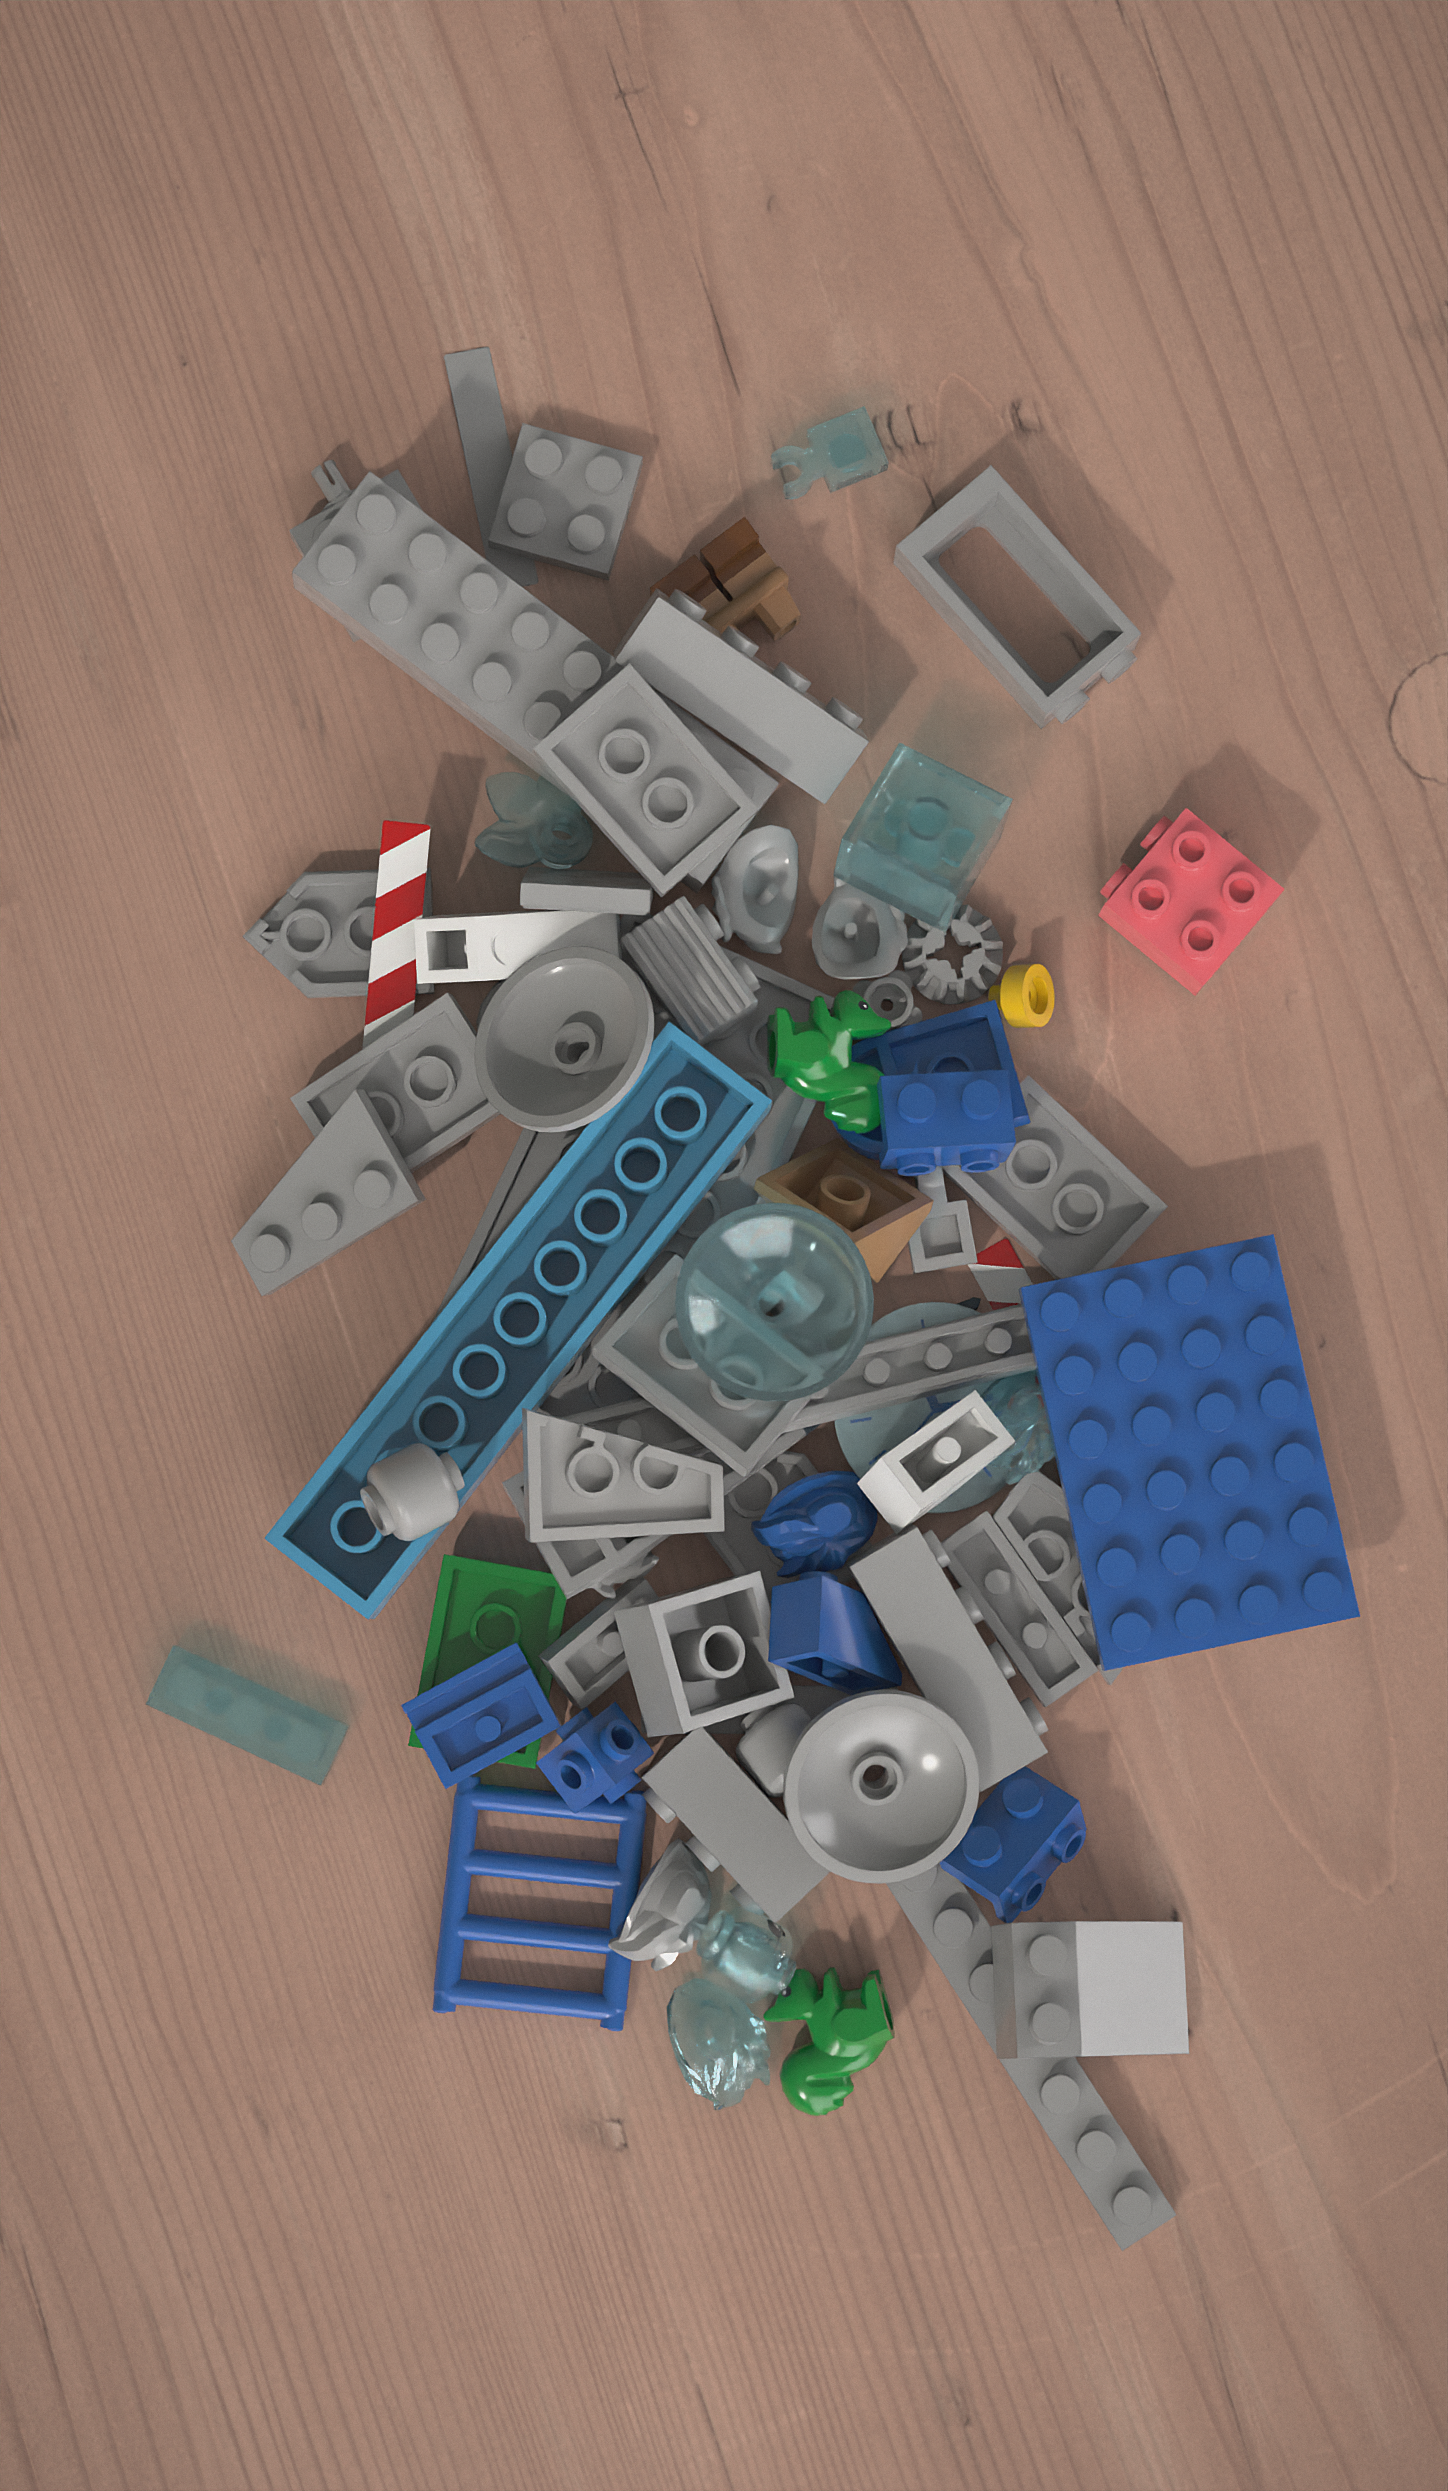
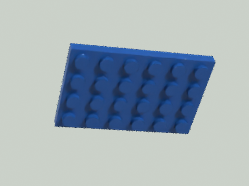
[1019,1234,1360,1671]

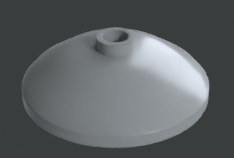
[474,946,654,1132]
[783,1690,980,1884]

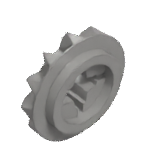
[902,903,1003,1005]

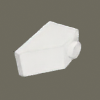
[857,1390,1015,1534]

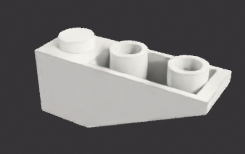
[413,910,622,984]

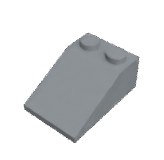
[991,1921,1189,2059]

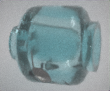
[696,1906,796,2004]

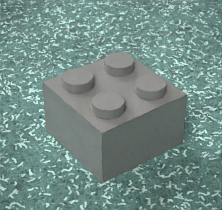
[614,1571,794,1737]

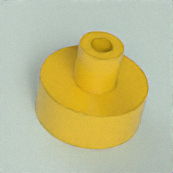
[988,964,1055,1028]

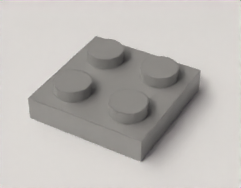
[488,423,643,581]

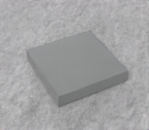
[520,867,654,915]

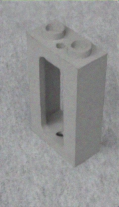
[893,465,1142,729]

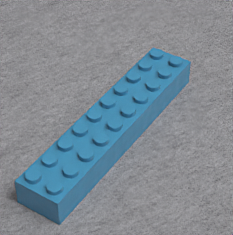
[264,1022,772,1620]

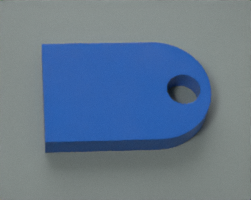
[831,1000,1031,1160]

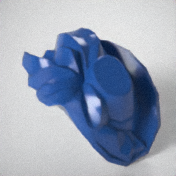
[751,1471,878,1578]

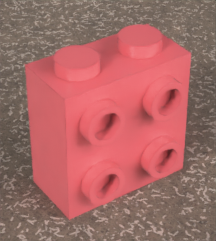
[1098,808,1284,996]

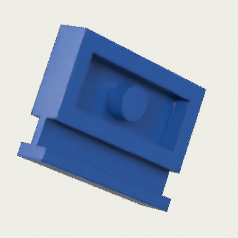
[401,1642,562,1789]

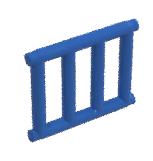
[432,1775,647,2031]

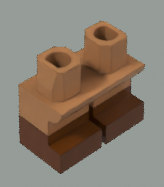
[650,516,801,641]

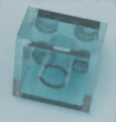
[833,742,1013,933]

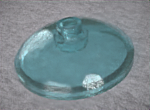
[675,1203,874,1402]

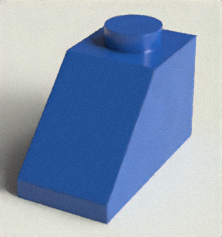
[768,1571,902,1696]

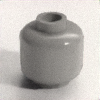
[360,1443,465,1541]
[736,1703,813,1798]

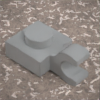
[908,1166,978,1274]

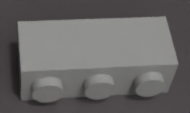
[642,1727,831,1923]

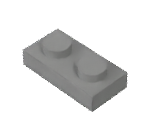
[538,1577,658,1710]

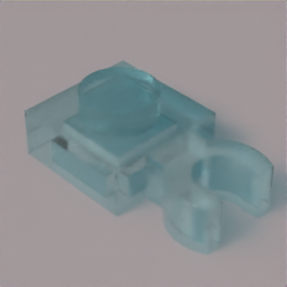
[770,406,889,499]

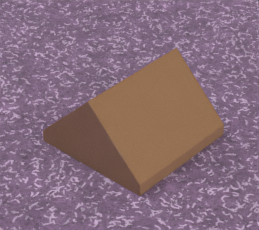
[754,1138,934,1283]

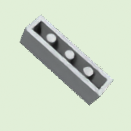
[613,588,869,804]
[845,1524,1049,1792]

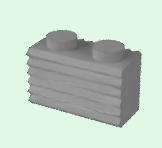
[621,896,761,1046]

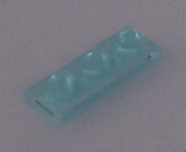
[146,1645,350,1786]

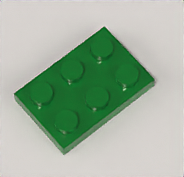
[408,1554,567,1769]

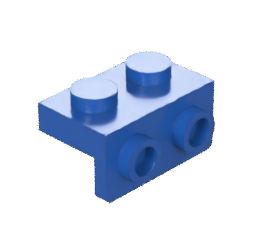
[877,1069,1016,1176]
[940,1766,1087,1923]

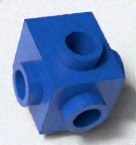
[536,1701,655,1814]

